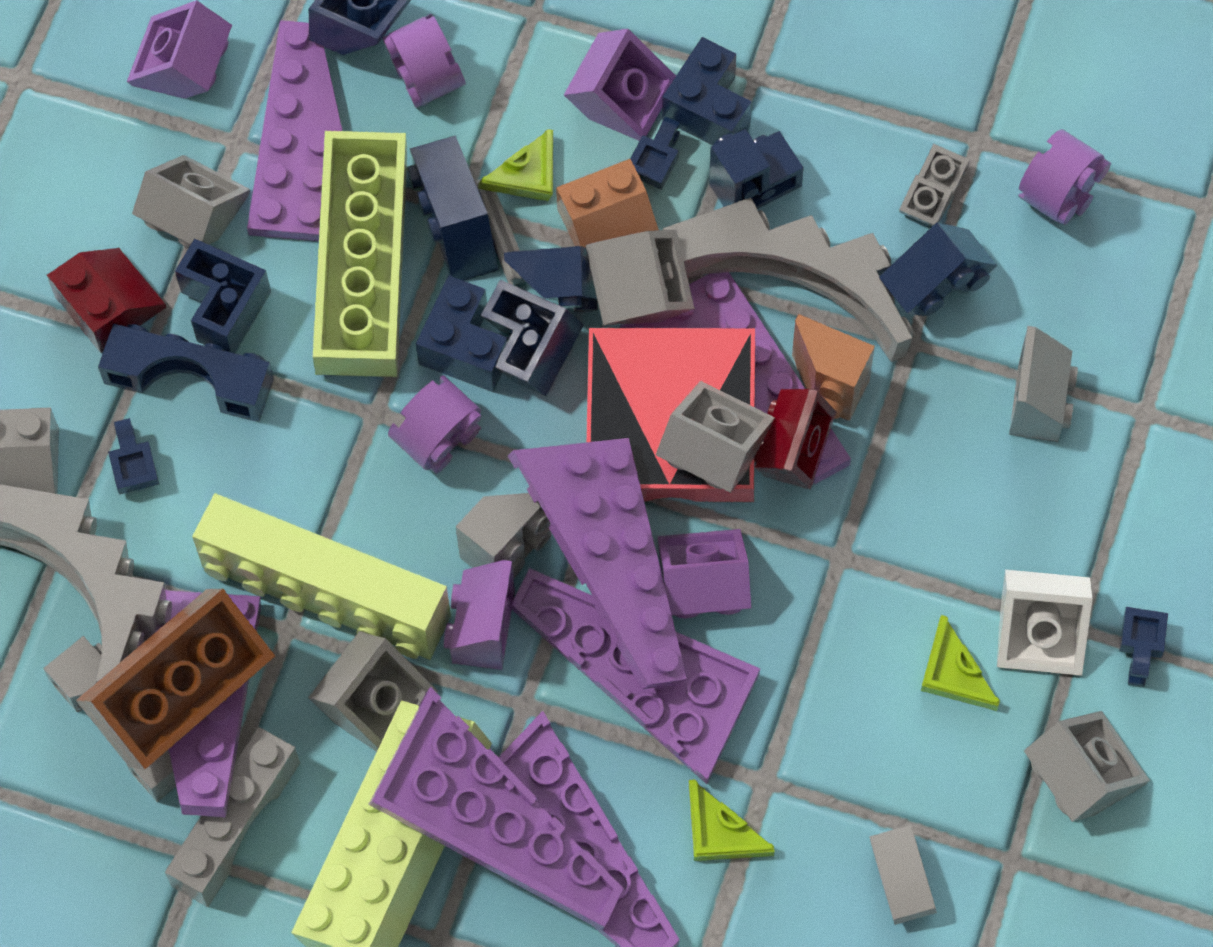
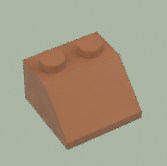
[556,159,659,247]
[792,314,875,421]

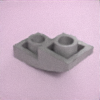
[899,144,970,226]
[869,825,937,925]

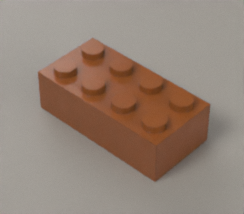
[76,589,275,770]

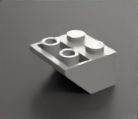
[586,230,694,325]
[456,493,552,578]

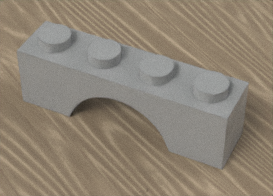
[43,636,176,802]
[165,727,300,907]

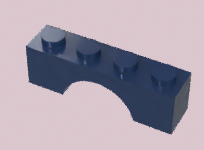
[98,324,274,422]

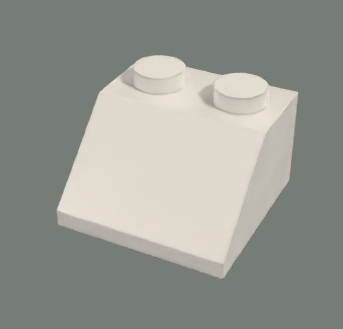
[997,569,1093,675]

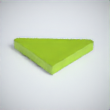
[478,129,553,201]
[921,615,1000,711]
[689,779,775,861]

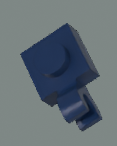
[630,117,680,190]
[108,418,160,495]
[1119,607,1168,687]

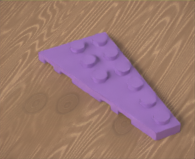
[247,20,342,241]
[620,272,851,484]
[508,438,687,689]
[511,568,760,784]
[145,590,262,817]
[368,687,624,930]
[499,711,680,947]

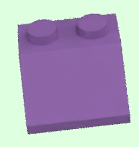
[127,0,232,99]
[564,29,676,141]
[657,529,751,618]
[444,560,515,670]

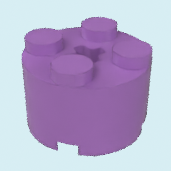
[382,14,466,108]
[1018,129,1111,225]
[388,375,482,474]

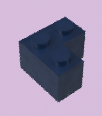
[662,37,752,145]
[709,129,804,209]
[879,222,998,316]
[175,238,271,353]
[416,275,508,392]
[481,280,584,396]

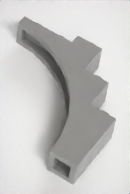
[663,198,913,362]
[0,484,172,683]

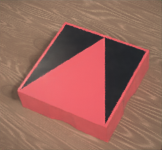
[586,328,756,502]

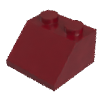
[47,248,167,353]
[754,389,836,490]

